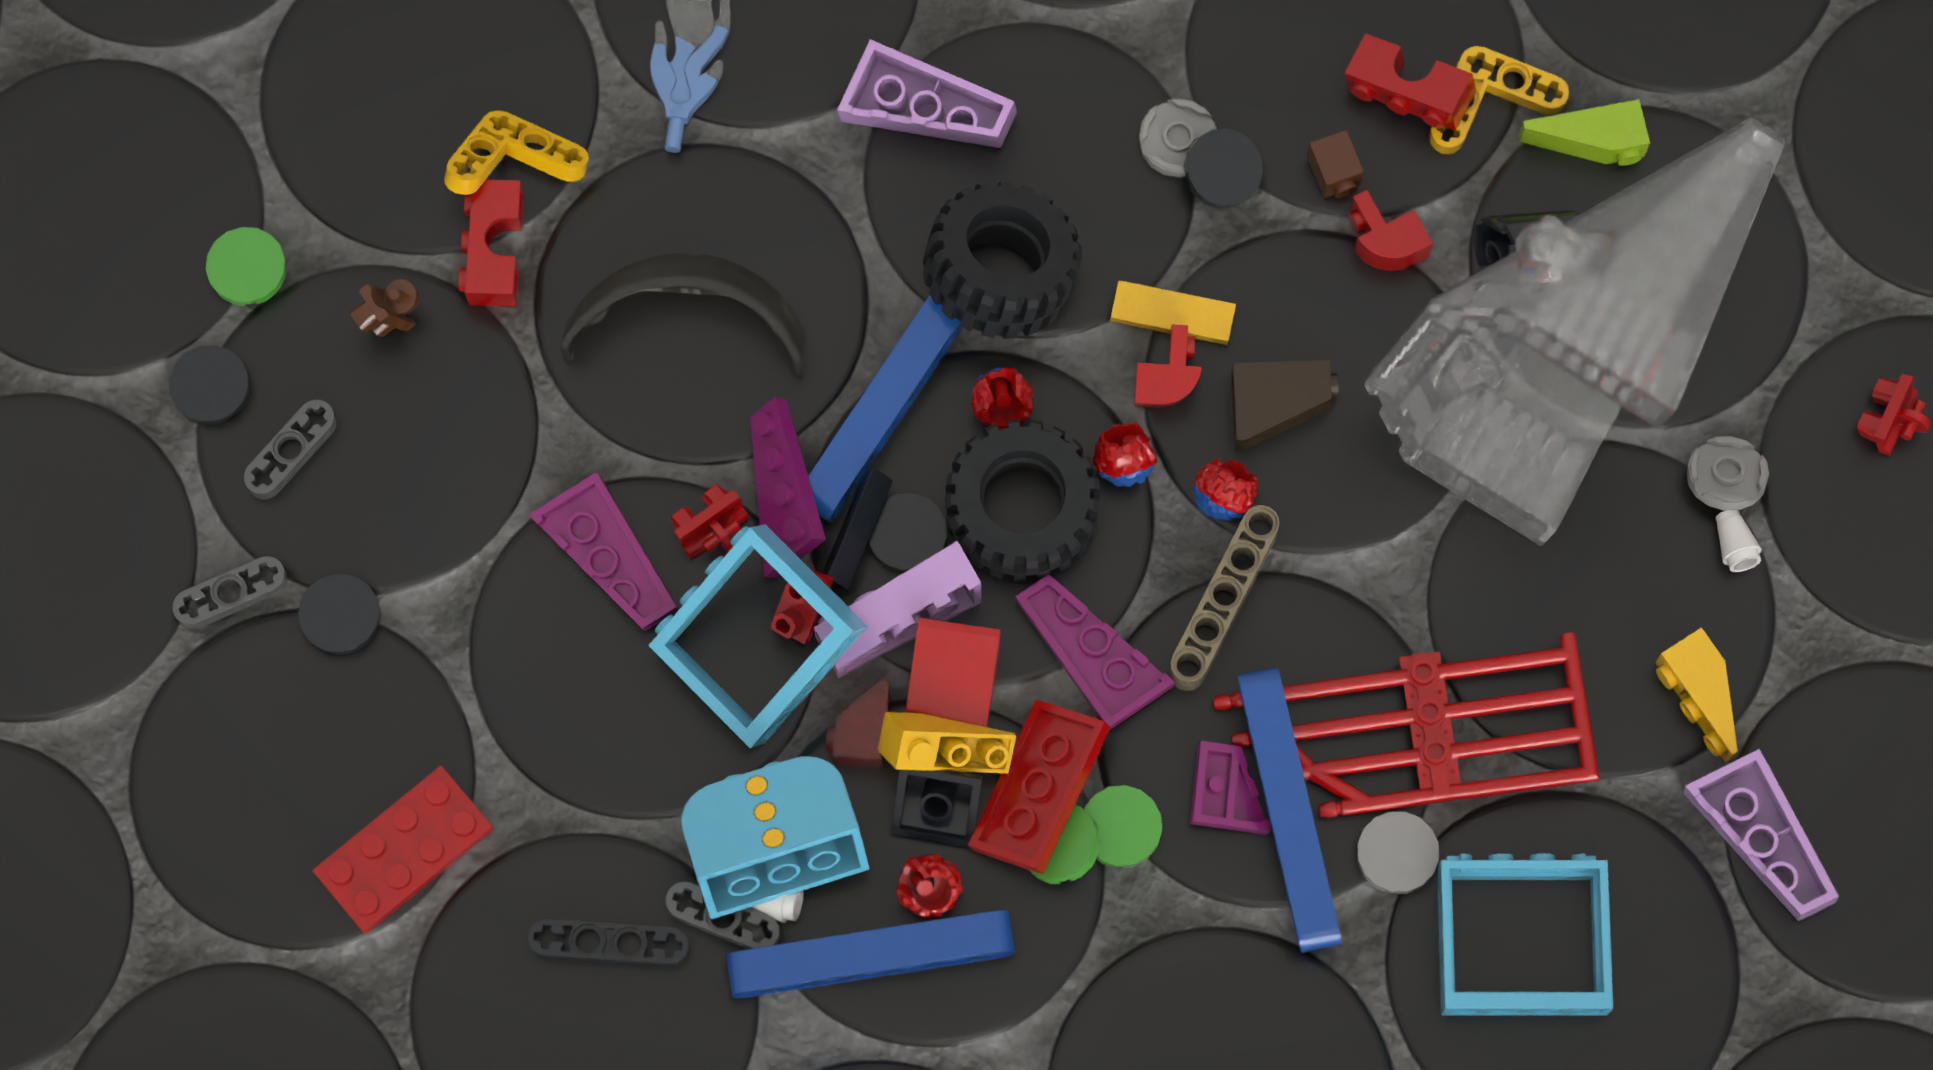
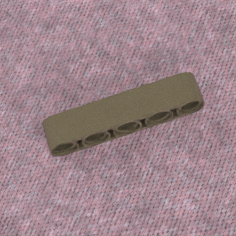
[1169,505,1279,691]

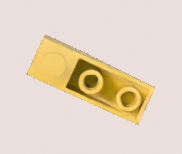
[1655,627,1738,763]
[878,712,1017,774]

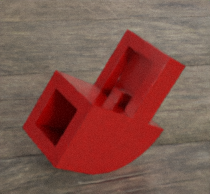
[1348,190,1433,271]
[1134,324,1202,407]

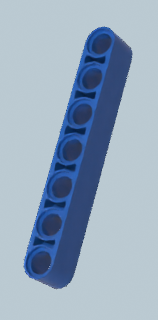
[808,295,962,523]
[1237,666,1342,953]
[726,910,1016,998]

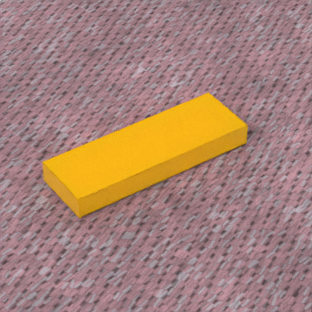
[1110,280,1236,346]

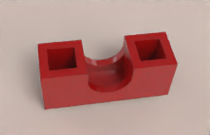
[1345,33,1476,131]
[459,179,524,307]

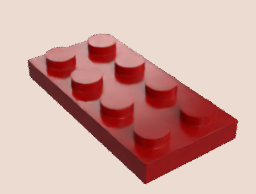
[968,699,1111,875]
[312,766,494,935]

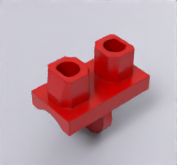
[1857,373,1931,456]
[671,485,750,559]
[770,562,834,645]

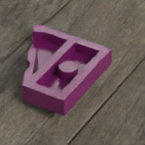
[1190,741,1271,835]

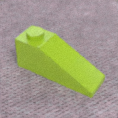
[1518,99,1650,166]

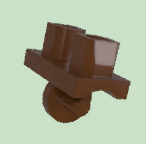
[349,279,419,338]

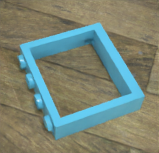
[648,524,868,748]
[1437,854,1613,1015]

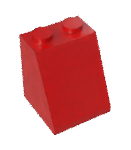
[905,618,1001,727]

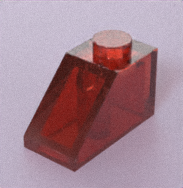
[826,679,890,769]

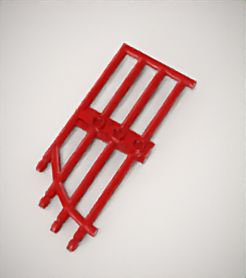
[1213,633,1600,818]

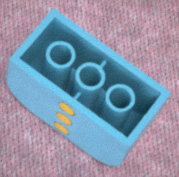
[681,756,870,919]

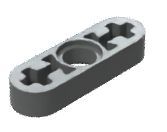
[244,400,337,499]
[172,556,288,629]
[666,882,780,949]

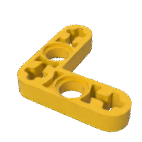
[1429,46,1569,154]
[444,111,589,195]

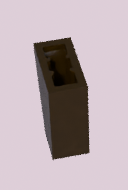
[1231,360,1339,452]

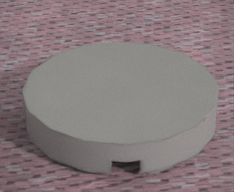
[1139,98,1217,177]
[1686,436,1769,511]
[1357,812,1439,894]

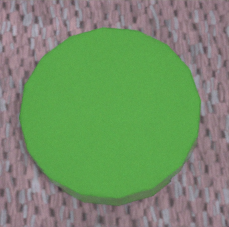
[206,227,287,306]
[1084,785,1163,868]
[1031,805,1101,884]

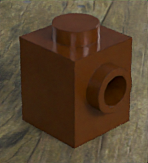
[1307,130,1364,198]

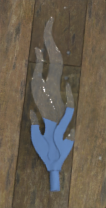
[650,0,731,153]

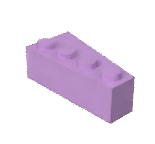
[837,39,1017,148]
[814,541,981,679]
[1683,749,1839,921]

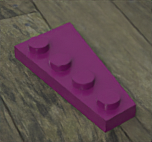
[750,397,826,579]
[528,472,679,631]
[1015,574,1176,730]

